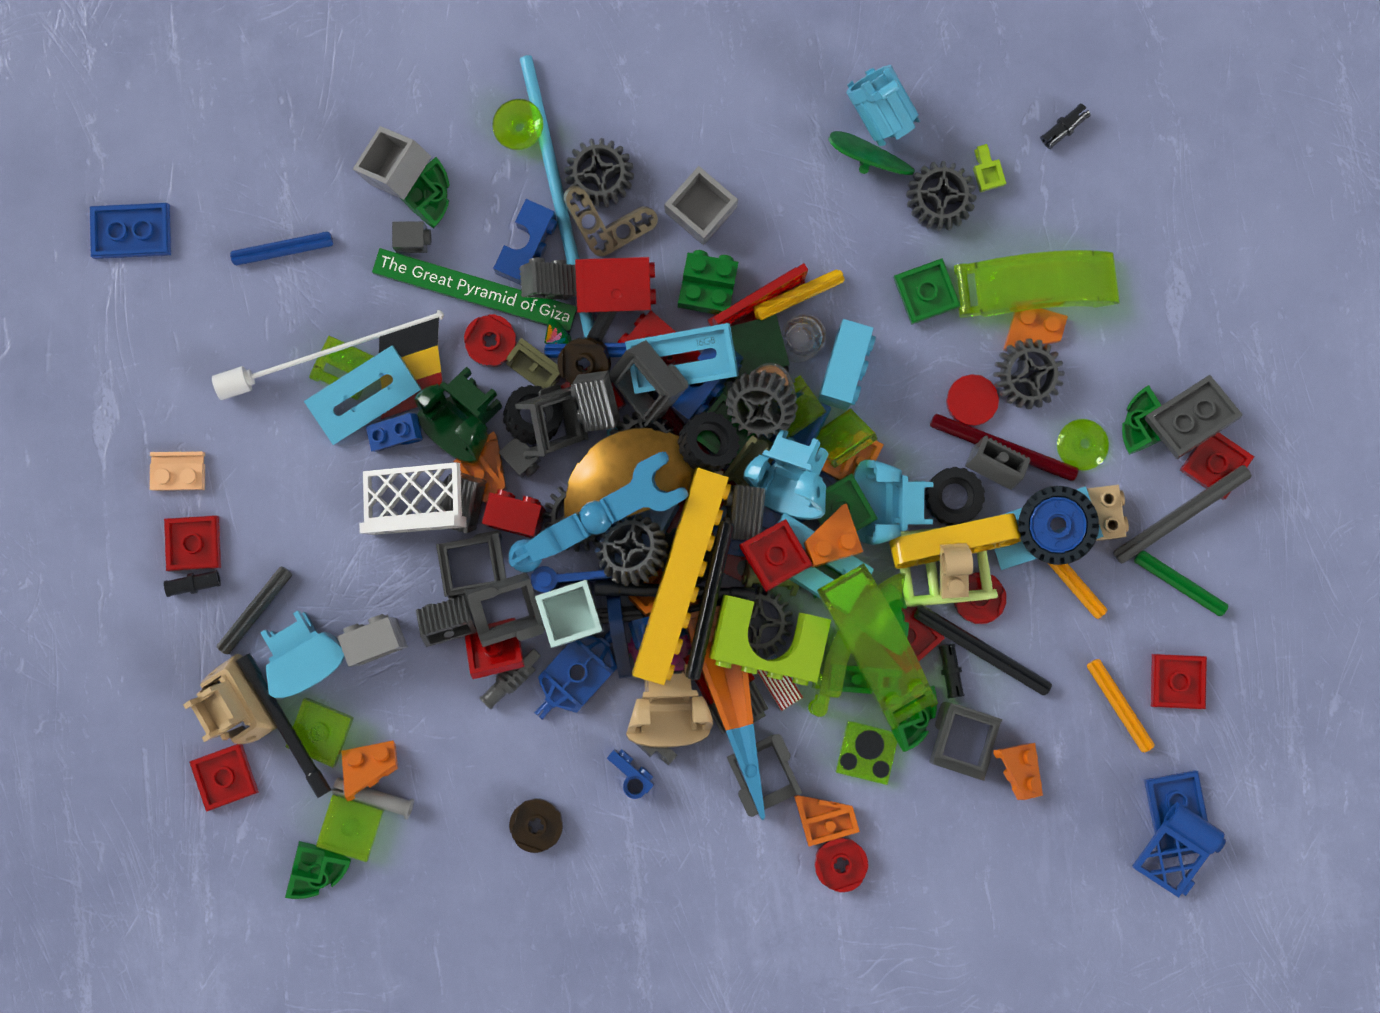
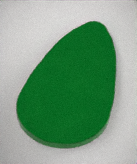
[828,131,915,175]

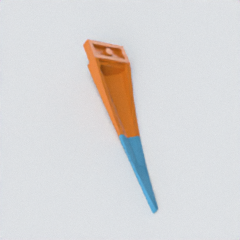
[687,606,765,820]

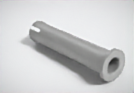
[332,778,414,819]

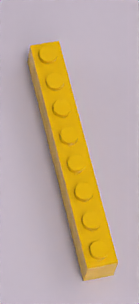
[632,468,731,685]

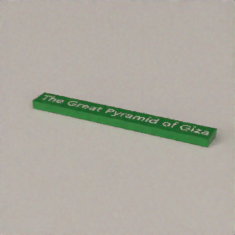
[372,248,577,333]

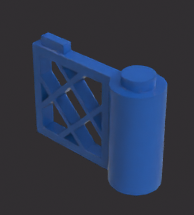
[531,566,612,593]
[1132,802,1226,898]

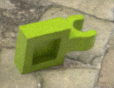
[973,144,1006,193]

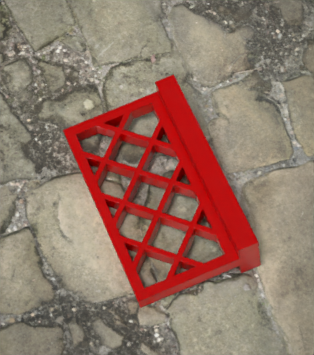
[707,263,808,326]

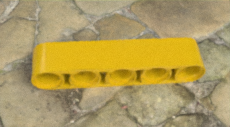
[889,513,1021,569]

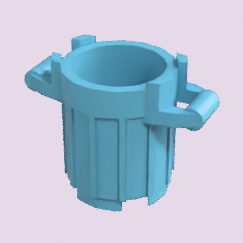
[846,65,920,146]

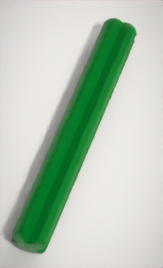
[1134,551,1229,616]

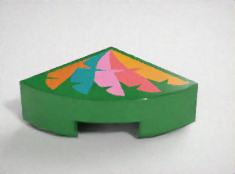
[544,318,572,344]

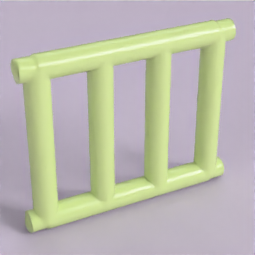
[899,527,998,607]

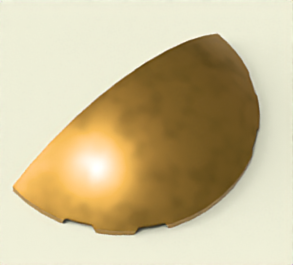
[564,428,715,518]

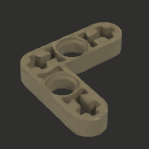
[564,186,658,257]

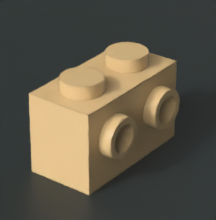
[1087,485,1129,541]

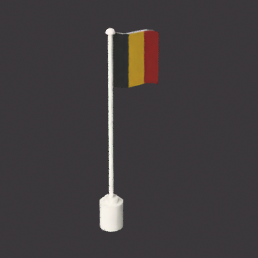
[212,310,444,419]

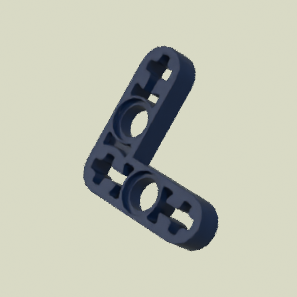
[606,596,632,679]

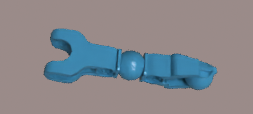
[509,451,689,573]

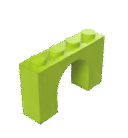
[709,595,831,686]

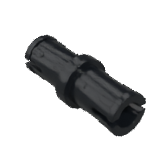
[1040,103,1091,149]
[164,570,221,597]
[938,644,965,699]

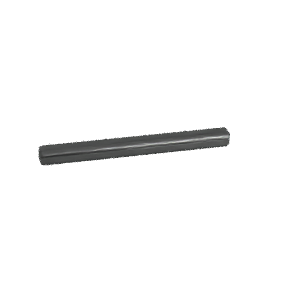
[1113,465,1252,564]

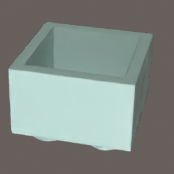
[535,580,604,648]

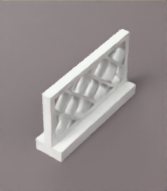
[359,462,467,535]

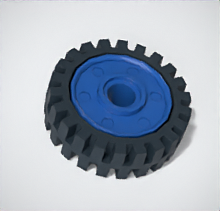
[1018,486,1099,565]

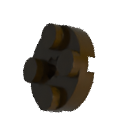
[558,337,611,386]
[509,798,563,853]

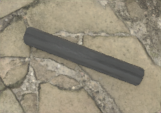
[217,566,292,655]

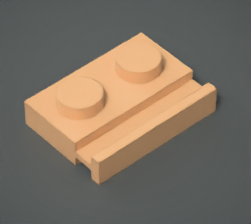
[150,451,205,491]

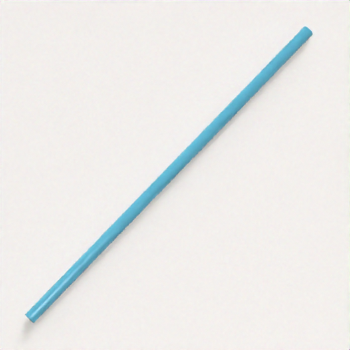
[520,55,618,436]

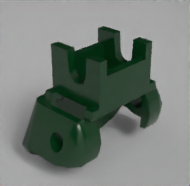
[414,367,503,464]

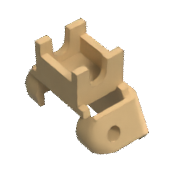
[183,654,277,744]
[626,664,713,747]

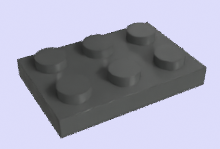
[1145,375,1243,459]

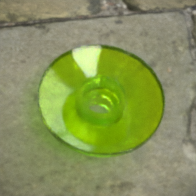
[492,99,544,150]
[1057,419,1109,471]

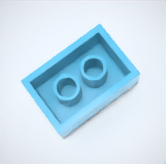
[817,319,876,411]

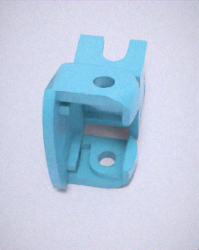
[743,429,829,520]
[853,460,933,545]
[260,611,345,698]

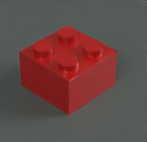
[482,489,546,539]

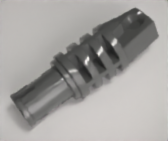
[480,648,541,709]

